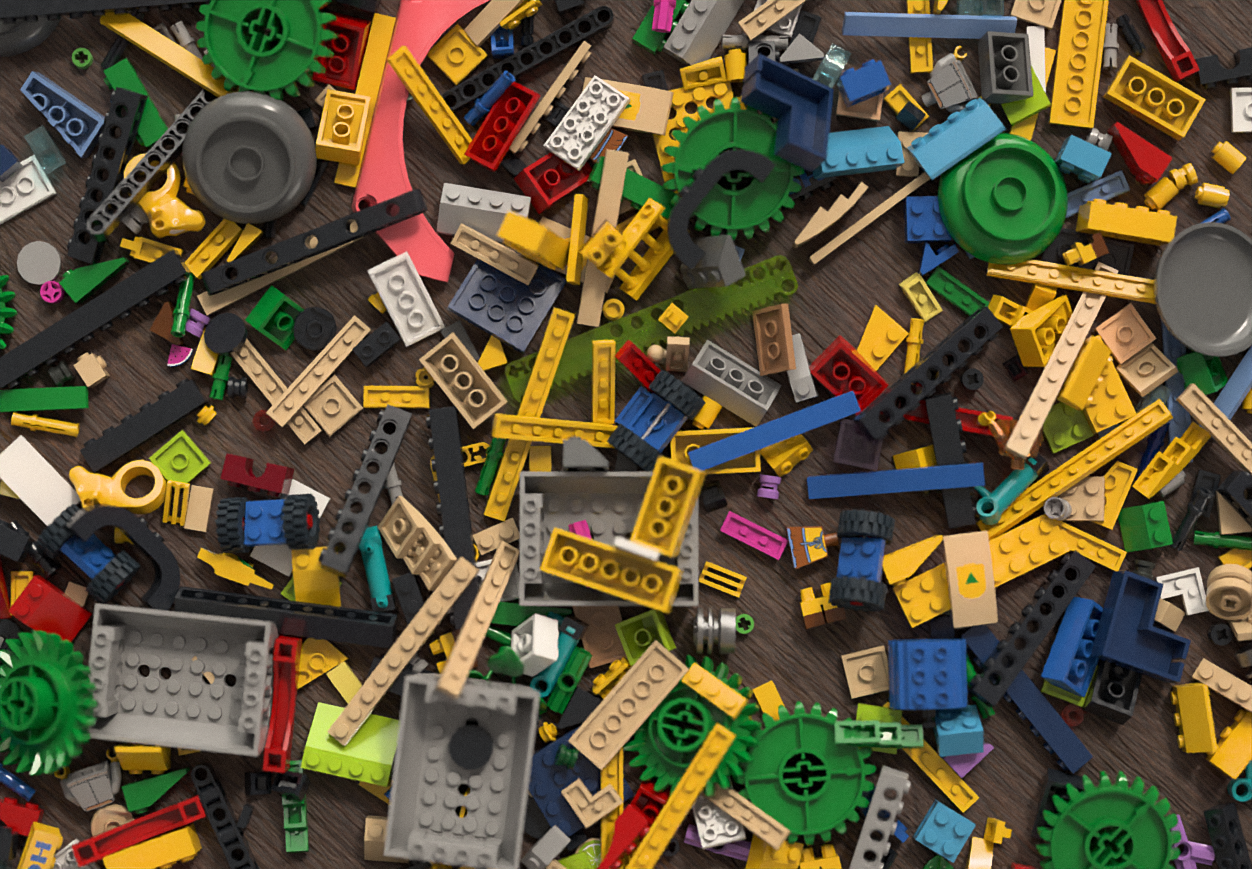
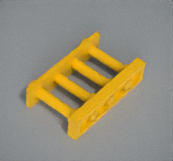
[596,198,690,301]

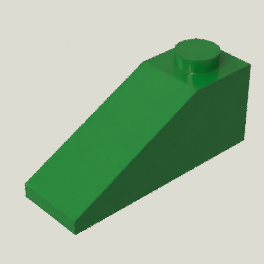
[59,257,130,304]
[122,767,190,814]

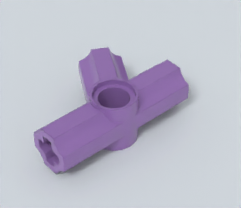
[1170,814,1215,869]
[684,824,751,862]

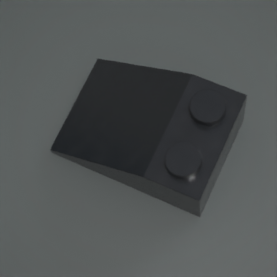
[1082,659,1142,725]
[1030,768,1091,841]

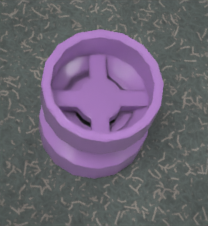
[186,308,211,338]
[757,475,781,499]

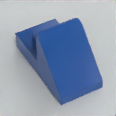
[918,242,959,276]

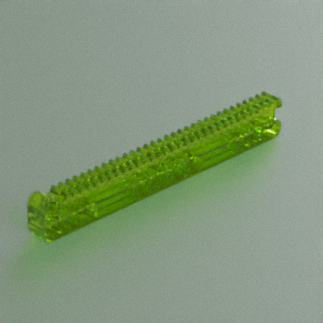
[505,255,798,403]

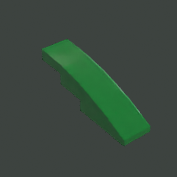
[0,386,89,412]
[490,601,572,629]
[834,720,924,748]
[282,760,309,854]

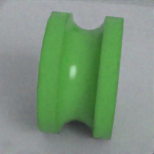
[72,48,93,69]
[736,614,754,634]

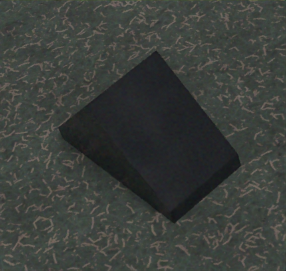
[270,771,311,802]

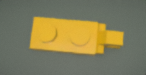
[120,236,183,263]

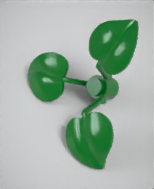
[467,646,548,715]

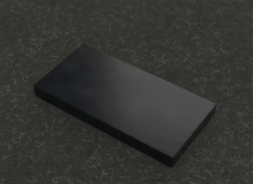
[1041,228,1135,276]

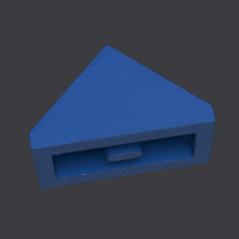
[491,26,515,59]

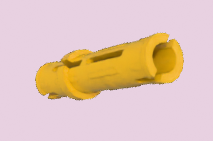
[904,318,925,385]
[11,412,80,438]

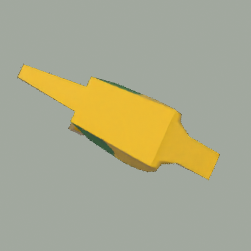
[197,548,274,589]

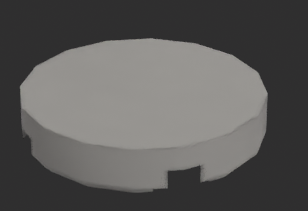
[17,241,61,285]

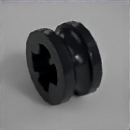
[663,837,679,857]

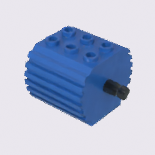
[888,638,968,728]

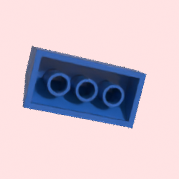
[1041,597,1103,698]

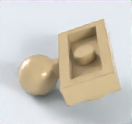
[647,336,690,372]

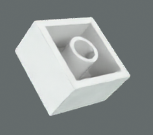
[511,614,559,677]

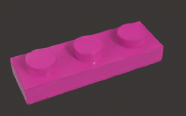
[720,511,789,560]

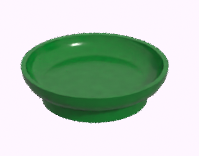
[938,133,1068,265]

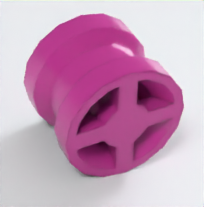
[40,281,65,304]

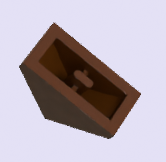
[150,302,184,346]

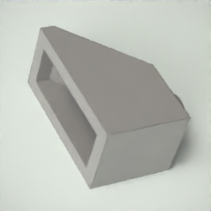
[520,825,571,869]

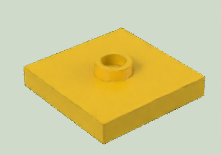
[427,24,488,86]

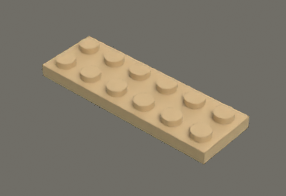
[568,640,689,770]

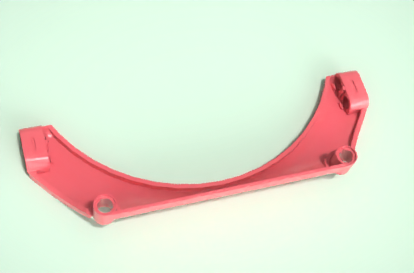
[352,0,490,283]

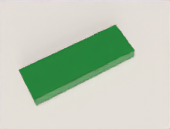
[926,266,989,316]

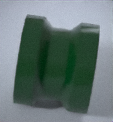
[554,744,578,770]

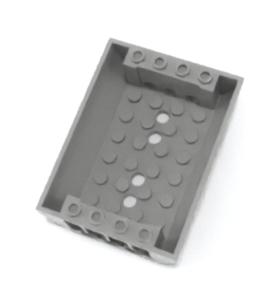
[520,472,698,606]
[88,603,279,756]
[384,673,540,869]

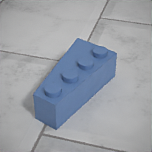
[20,71,106,158]

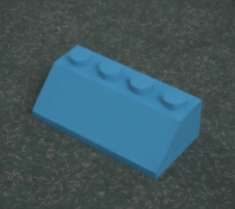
[907,98,1005,180]
[813,126,905,179]

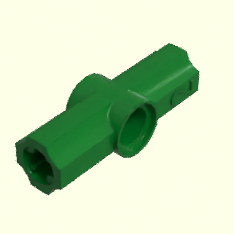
[546,647,593,714]

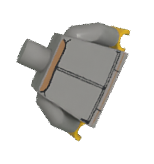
[922,46,991,113]
[54,749,122,811]

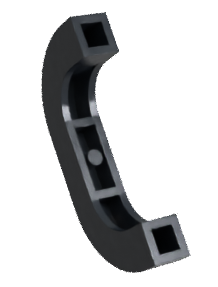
[667,149,776,270]
[64,504,180,611]

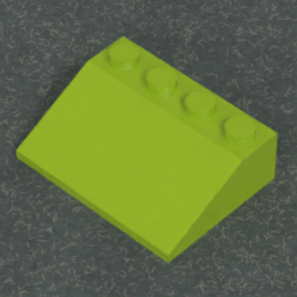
[301,702,400,787]

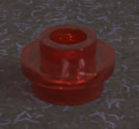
[253,410,275,432]
[1062,704,1084,726]

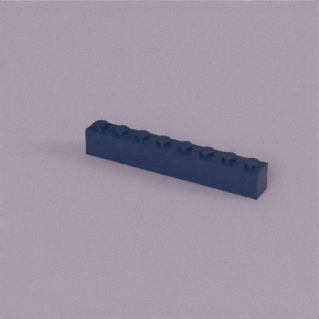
[958,624,1093,773]

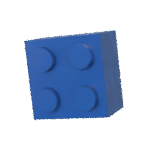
[837,59,891,108]
[904,196,952,243]

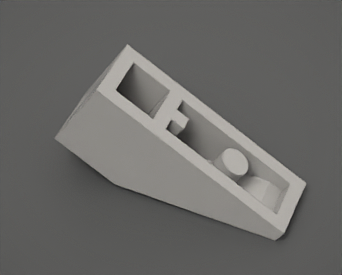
[787,333,819,402]

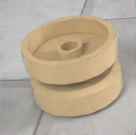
[1206,564,1252,620]

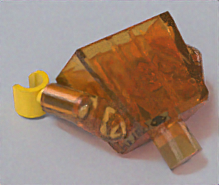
[978,411,1044,470]

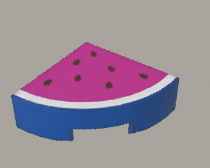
[167,345,194,367]

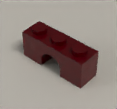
[220,453,295,497]

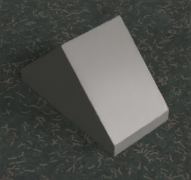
[779,33,824,65]

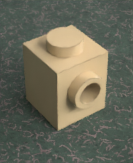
[74,352,110,388]

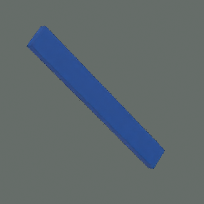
[688,391,861,471]
[807,463,985,499]

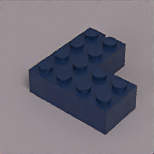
[741,54,834,172]
[1090,570,1191,683]

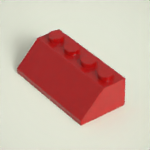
[464,82,541,172]

